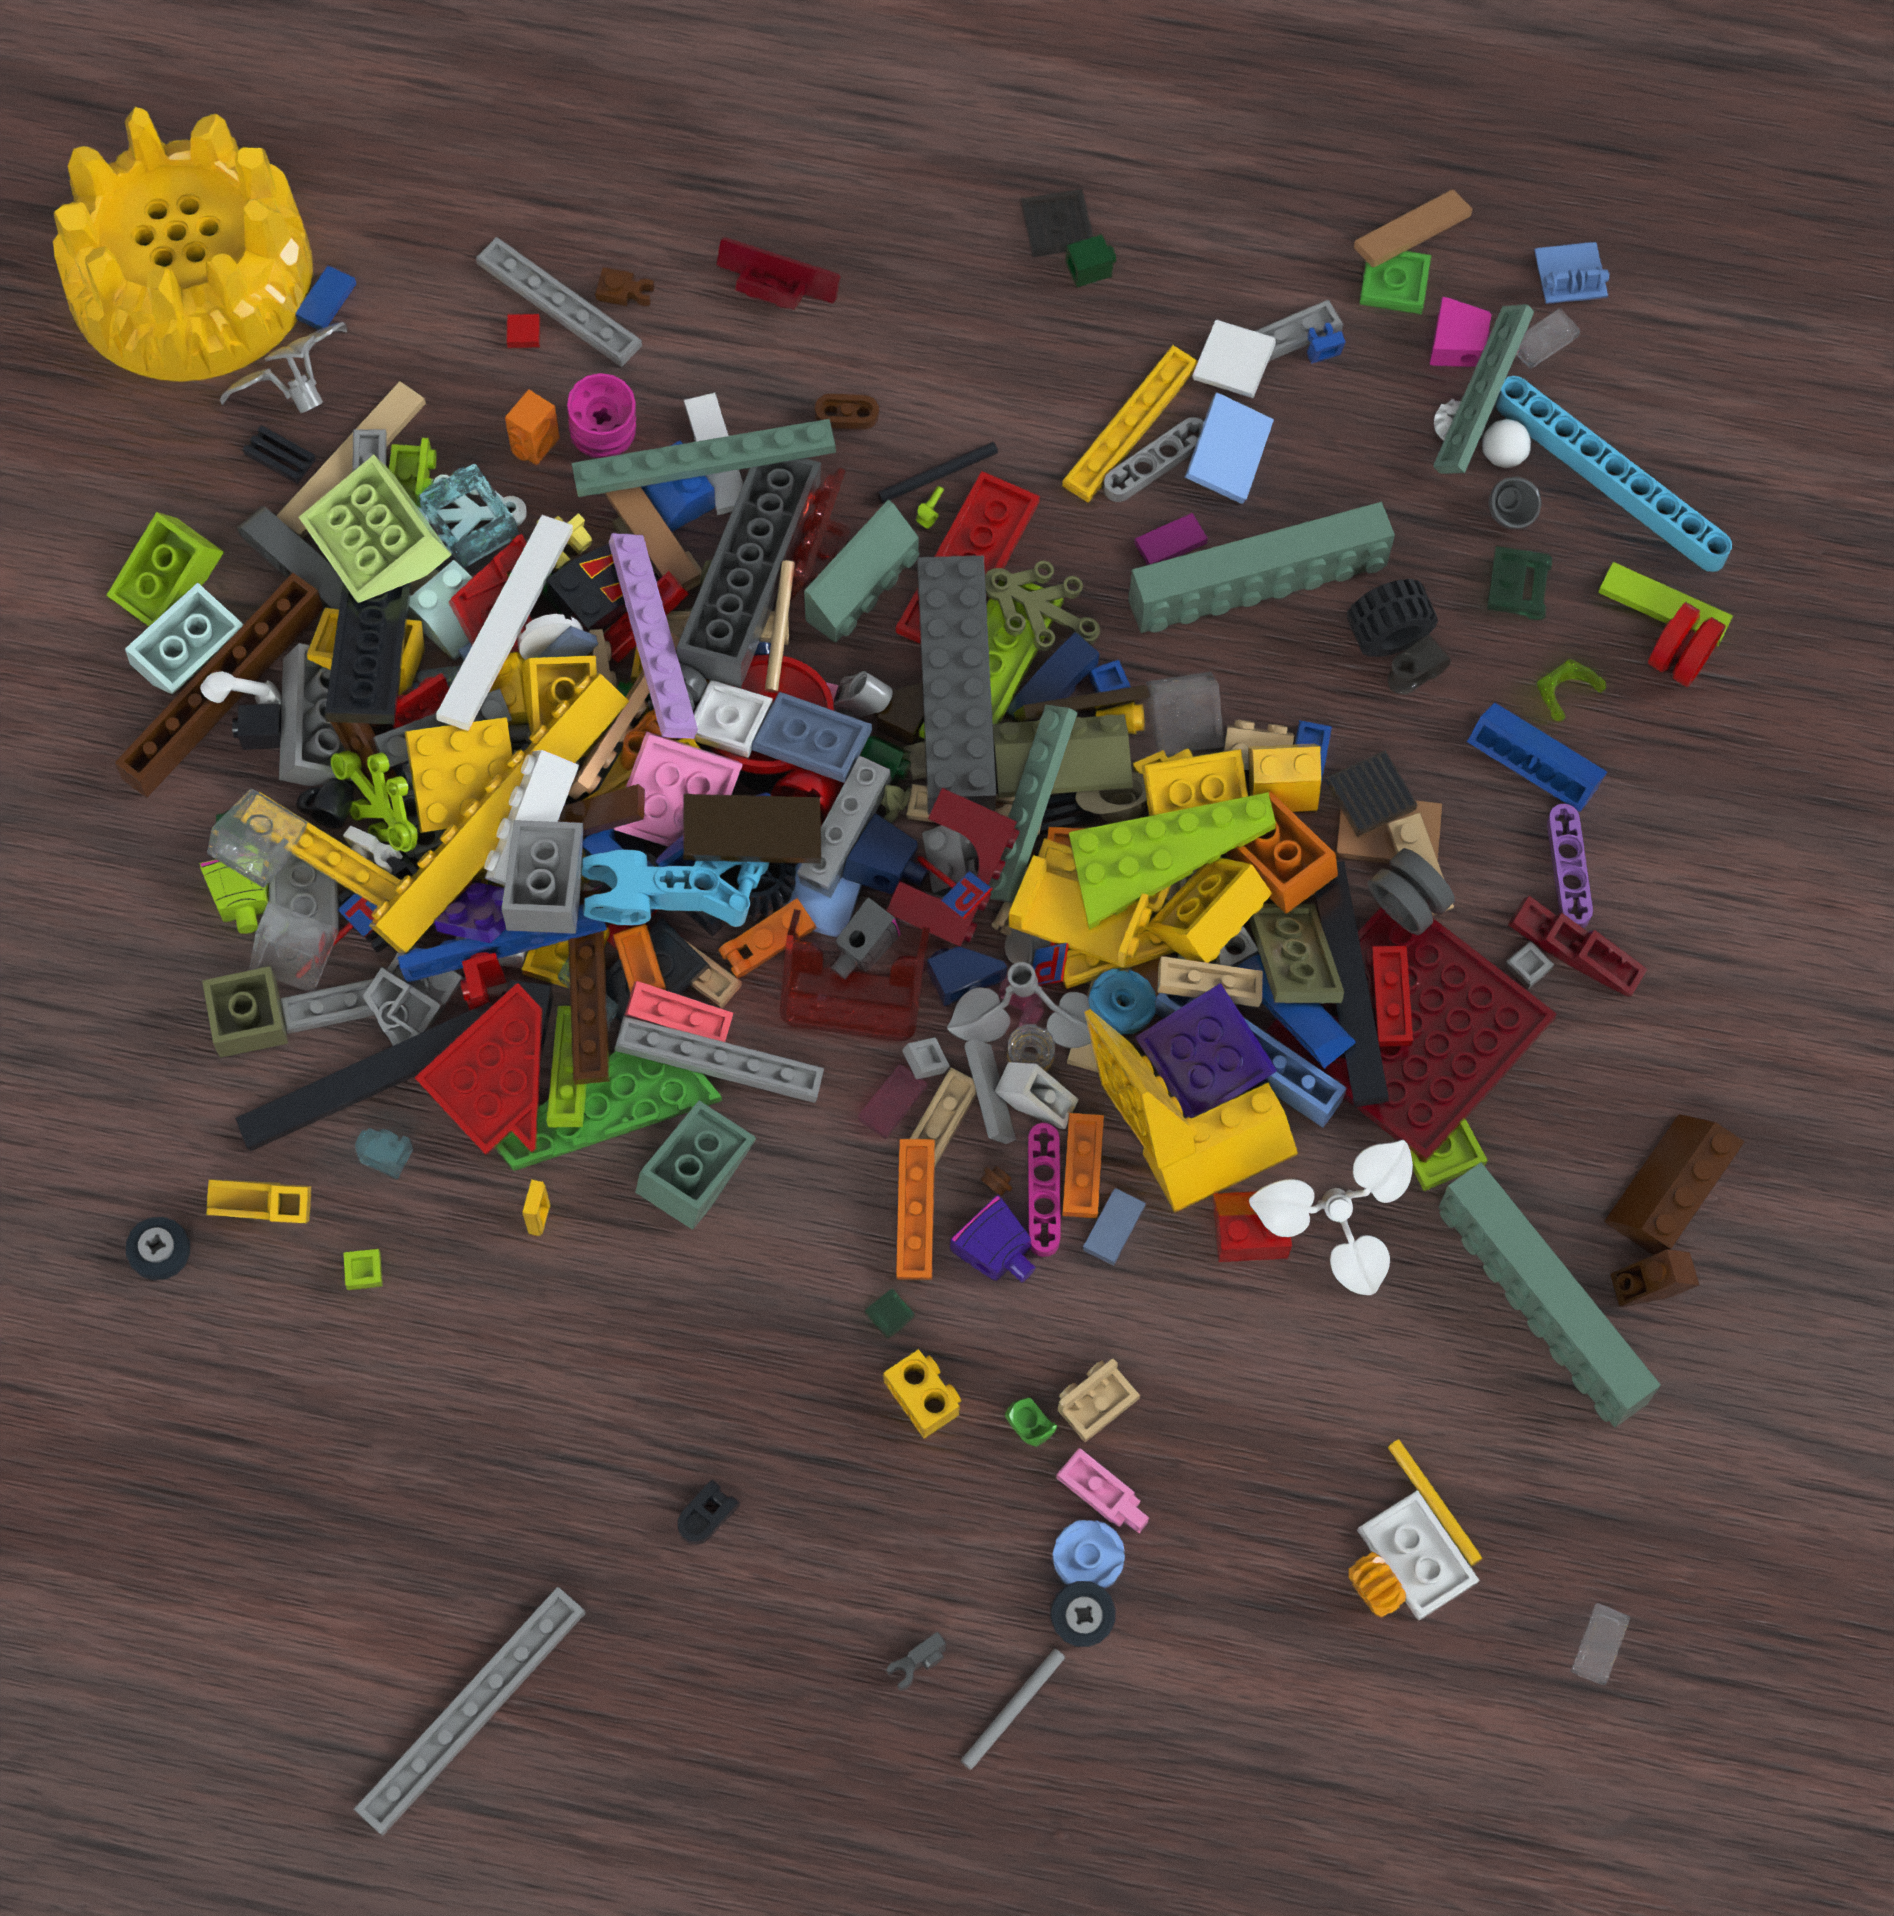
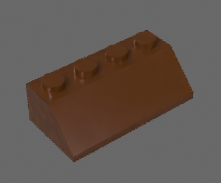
[1604,1114,1745,1255]

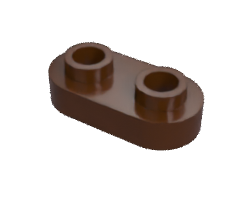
[815,394,879,430]

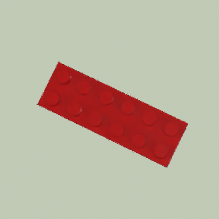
[896,471,1040,644]

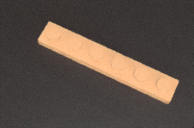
[568,633,680,800]

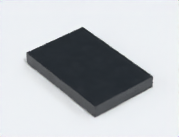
[605,918,710,1023]

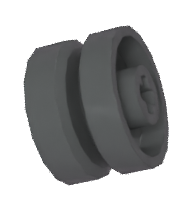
[1367,848,1455,935]

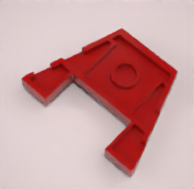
[448,534,532,653]

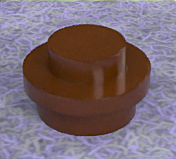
[980,1166,1013,1197]

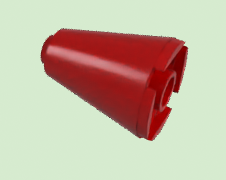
[771,767,844,827]

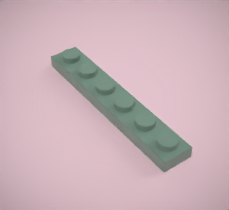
[1433,304,1534,474]
[988,705,1078,903]

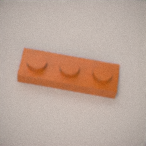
[1062,1113,1104,1218]

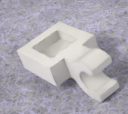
[343,825,403,874]

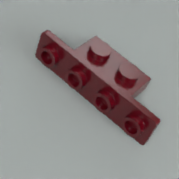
[717,237,841,310]

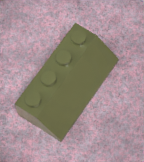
[993,715,1132,798]

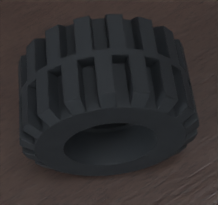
[1346,579,1438,657]

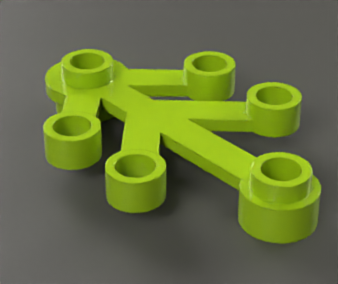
[331,751,418,852]

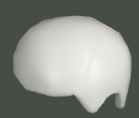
[1482,419,1531,468]

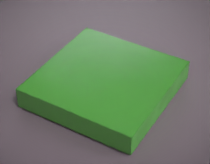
[1359,251,1431,314]

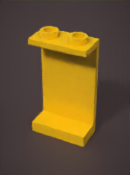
[1009,855,1152,967]

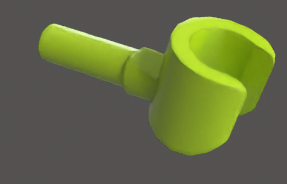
[916,486,944,529]

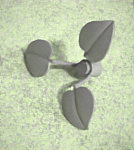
[220,322,347,413]
[947,929,1092,1049]

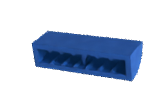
[1467,702,1607,812]
[1237,954,1356,1068]

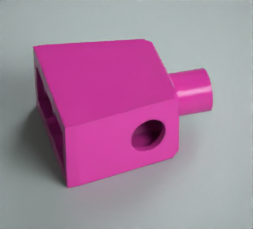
[1429,297,1492,367]

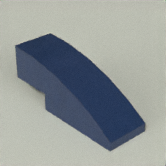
[1005,632,1099,722]

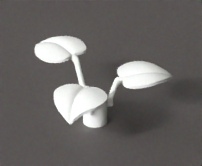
[1249,1140,1412,1295]

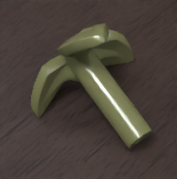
[881,785,911,824]

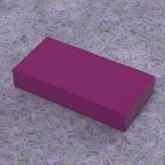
[1135,513,1208,565]

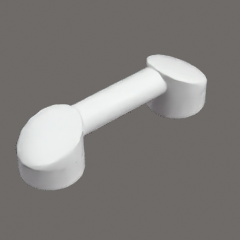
[200,672,282,707]

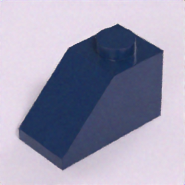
[927,946,1007,1006]

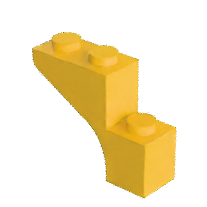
[206,1179,311,1223]

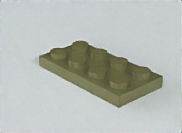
[1249,904,1344,1004]

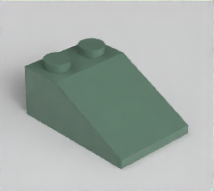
[635,1101,756,1230]

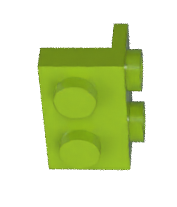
[389,438,436,510]

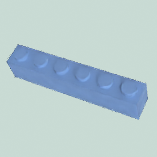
[1155,993,1347,1128]

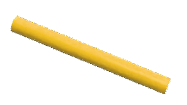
[1388,1440,1483,1566]

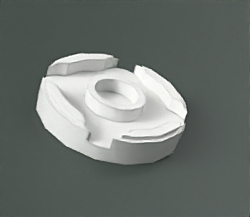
[518,614,583,660]

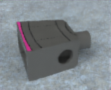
[830,897,901,979]

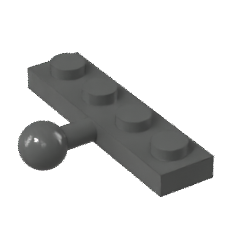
[373,689,512,768]

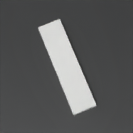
[684,393,743,515]

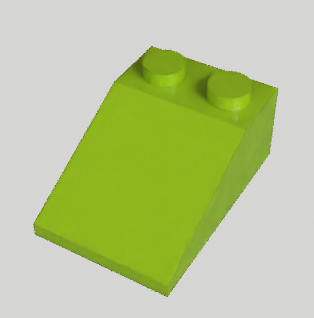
[107,512,224,626]

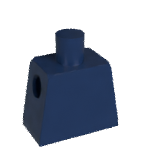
[842,814,929,894]

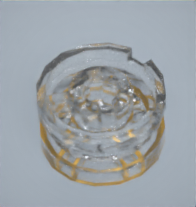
[1007,1024,1055,1072]

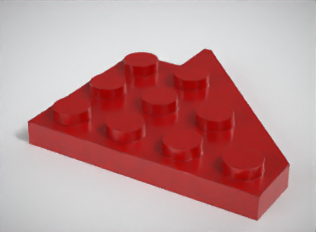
[415,983,542,1155]

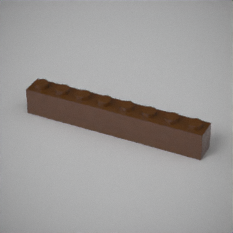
[115,573,323,798]

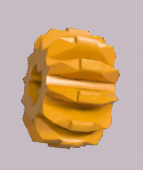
[1349,1552,1406,1617]

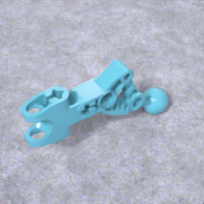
[581,850,770,927]

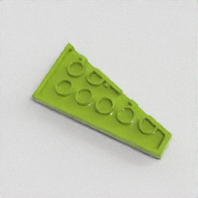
[1069,792,1276,930]

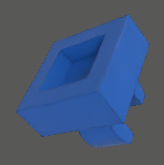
[1307,322,1346,364]

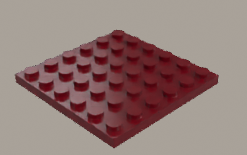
[1266,907,1557,1163]

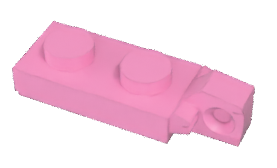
[1056,1448,1149,1533]

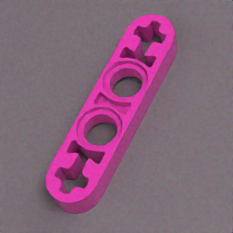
[1028,1123,1061,1257]

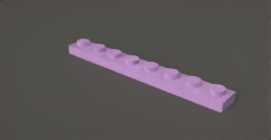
[608,533,698,739]

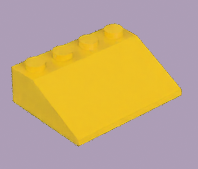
[1084,1009,1198,1169]

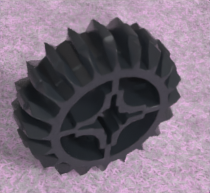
[720,862,796,922]

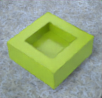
[343,1249,383,1290]

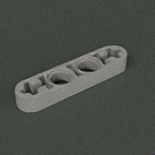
[1103,417,1204,502]

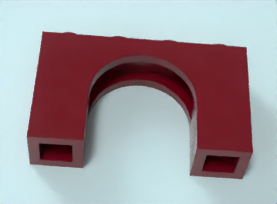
[886,788,1020,946]

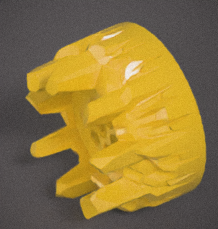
[53,107,313,381]

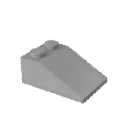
[502,820,583,933]

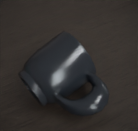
[296,778,354,828]

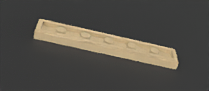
[277,381,426,539]

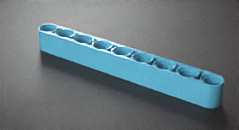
[1496,376,1732,572]

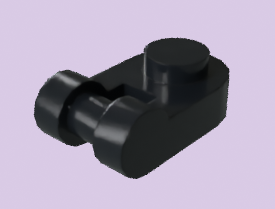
[677,1480,740,1545]

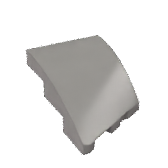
[363,945,465,1046]

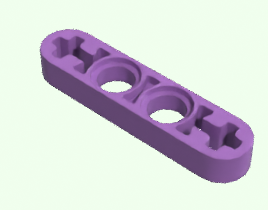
[1547,804,1593,928]

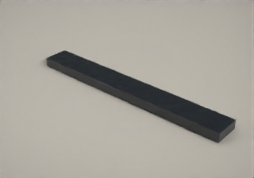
[1315,861,1389,1107]
[235,1002,491,1152]

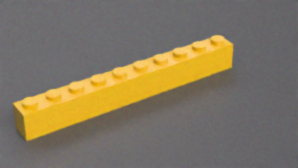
[369,673,630,953]

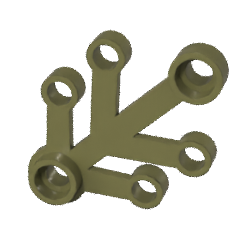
[985,561,1100,651]

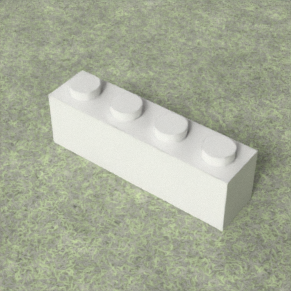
[484,750,579,886]

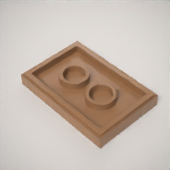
[1336,792,1442,864]

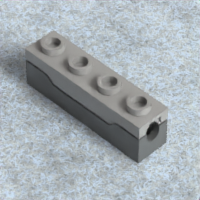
[797,756,892,898]

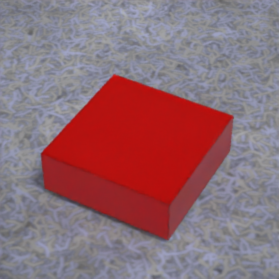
[507,314,540,348]

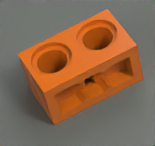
[505,389,560,466]

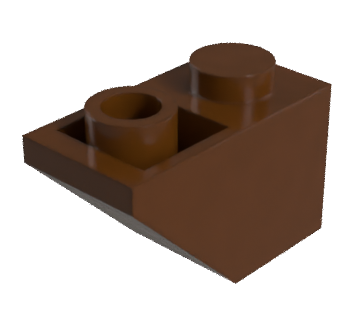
[1610,1249,1700,1307]

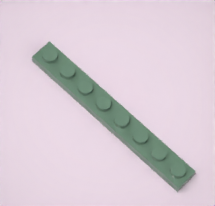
[572,419,836,497]

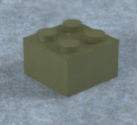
[202,966,288,1058]

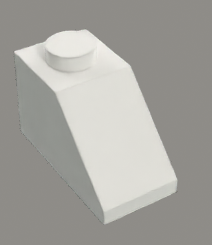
[994,1062,1079,1129]

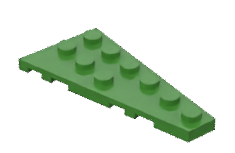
[495,1051,722,1171]

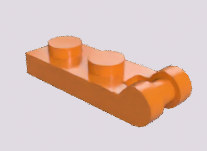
[718,898,817,978]

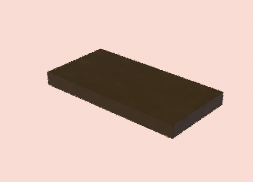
[683,794,821,864]

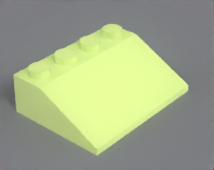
[299,455,451,603]

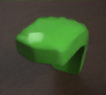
[1005,1398,1057,1447]

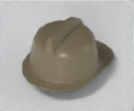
[1075,773,1147,823]

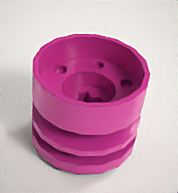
[567,373,636,458]

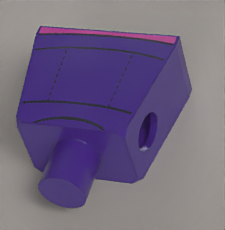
[950,1195,1036,1283]

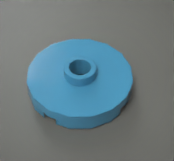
[1088,968,1156,1034]

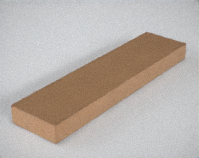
[1354,189,1473,268]
[605,487,701,588]

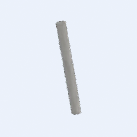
[960,1648,1065,1770]

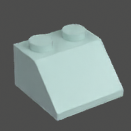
[408,560,473,661]

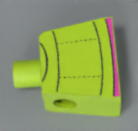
[199,849,269,934]

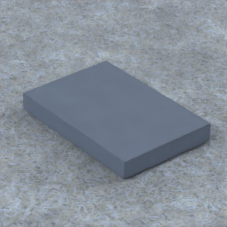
[752,692,872,783]

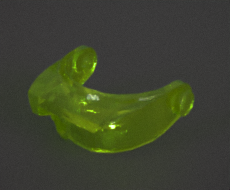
[1537,658,1606,722]

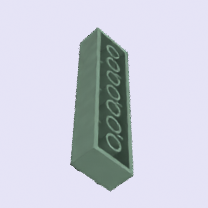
[1128,502,1395,633]
[1439,1163,1661,1428]

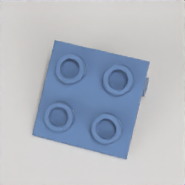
[1534,242,1609,304]

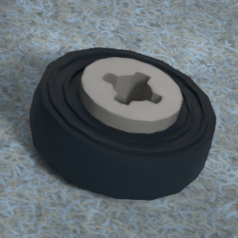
[126,1217,190,1280]
[1050,1581,1116,1647]

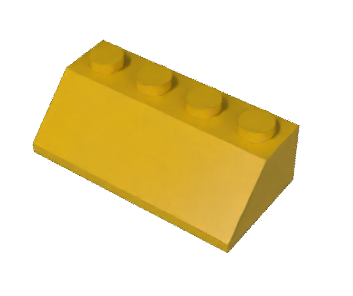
[1143,1083,1298,1213]

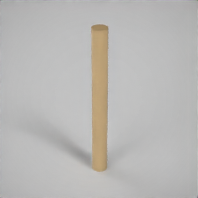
[765,560,795,693]

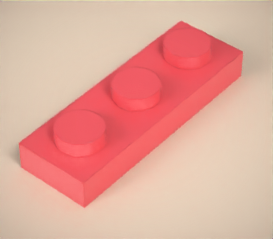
[624,981,733,1042]

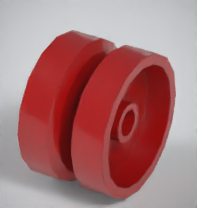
[1647,602,1726,688]

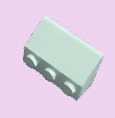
[125,583,244,694]

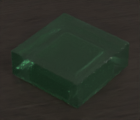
[865,1288,915,1339]

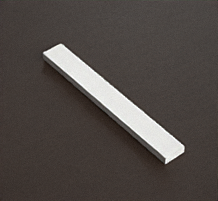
[437,515,573,731]

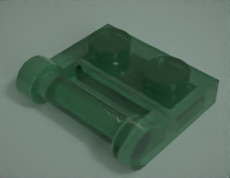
[1487,546,1553,620]

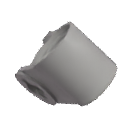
[834,671,893,719]

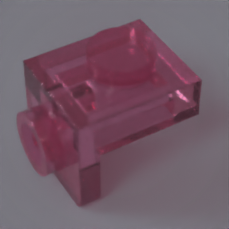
[999,975,1045,1033]

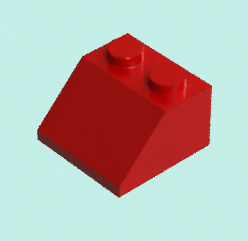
[1213,1191,1292,1262]

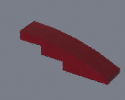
[1508,896,1648,997]

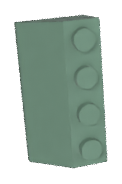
[804,500,919,643]

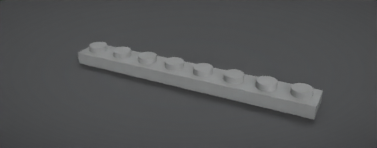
[354,1587,586,1836]

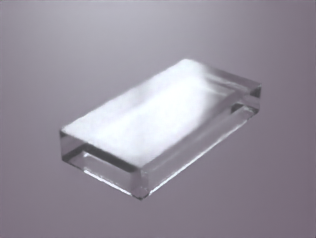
[1570,1603,1631,1686]

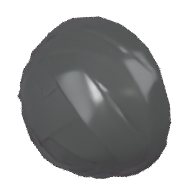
[1489,477,1542,530]

